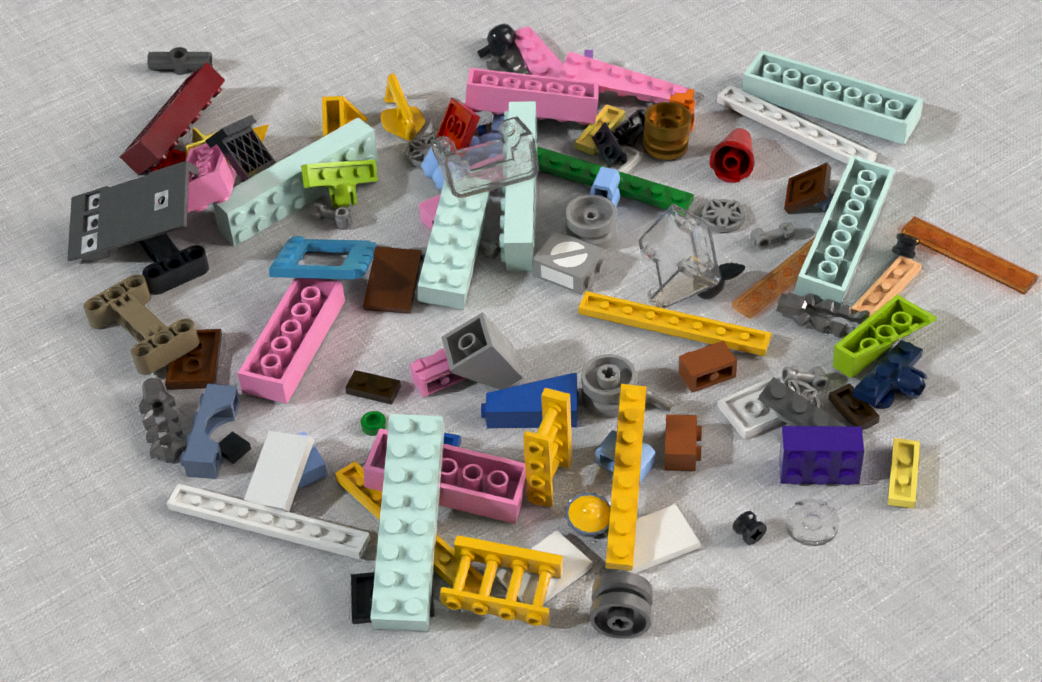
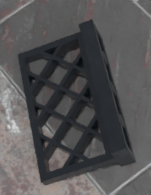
[205,115,276,182]

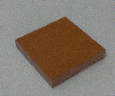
[784,163,831,214]

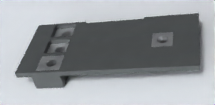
[67,161,199,263]

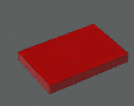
[437,97,480,158]

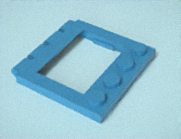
[269,236,379,279]

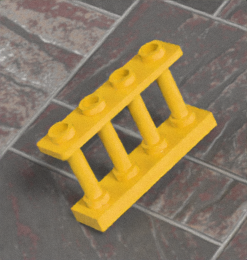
[523,388,572,507]
[440,535,563,626]

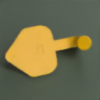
[380,73,425,141]

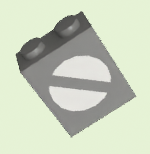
[532,231,607,295]

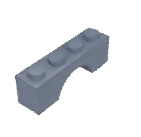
[181,384,240,479]

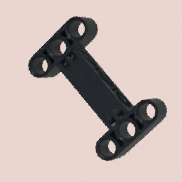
[138,198,209,295]

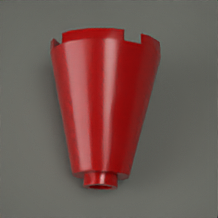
[709,128,755,183]

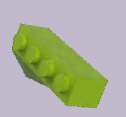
[833,294,937,379]

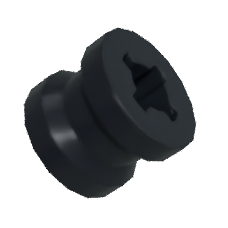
[891,233,920,258]
[732,511,767,545]

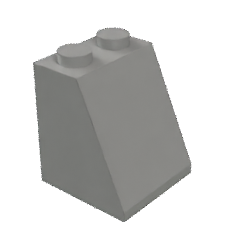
[441,312,523,390]

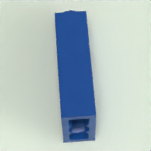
[481,373,578,428]

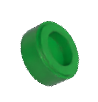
[361,411,386,436]

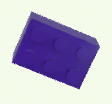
[779,426,864,485]

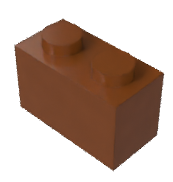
[678,341,737,393]
[665,414,702,471]

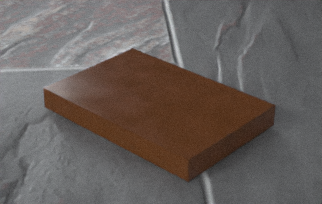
[363,246,422,314]
[165,329,222,390]

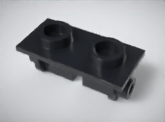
[614,109,646,146]
[592,122,627,167]

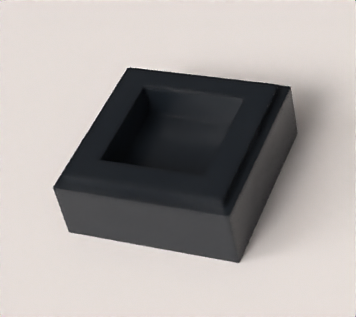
[219,431,251,464]

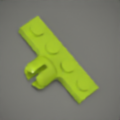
[301,159,378,208]

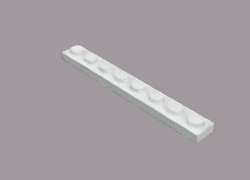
[717,85,876,164]
[167,484,370,560]

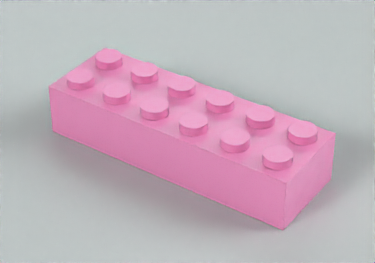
[465,68,599,125]
[186,143,237,213]
[238,278,345,404]
[364,429,527,524]

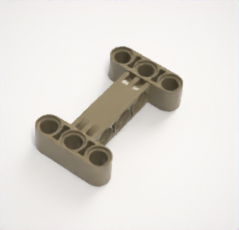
[83,274,199,375]

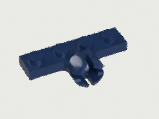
[852,340,927,406]

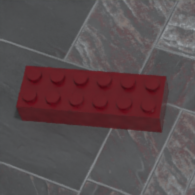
[120,62,225,175]

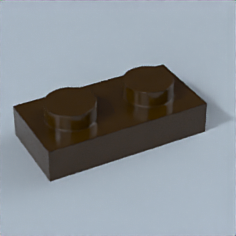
[345,370,401,405]
[828,383,880,430]

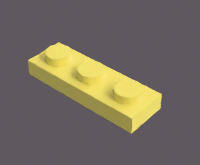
[575,104,625,155]
[887,438,920,508]

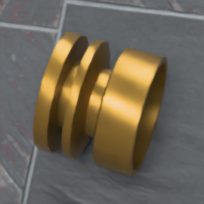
[643,102,691,160]

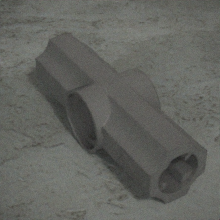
[147,47,213,75]

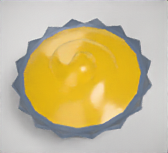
[564,492,611,537]

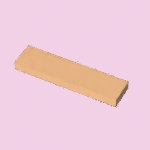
[850,255,921,317]

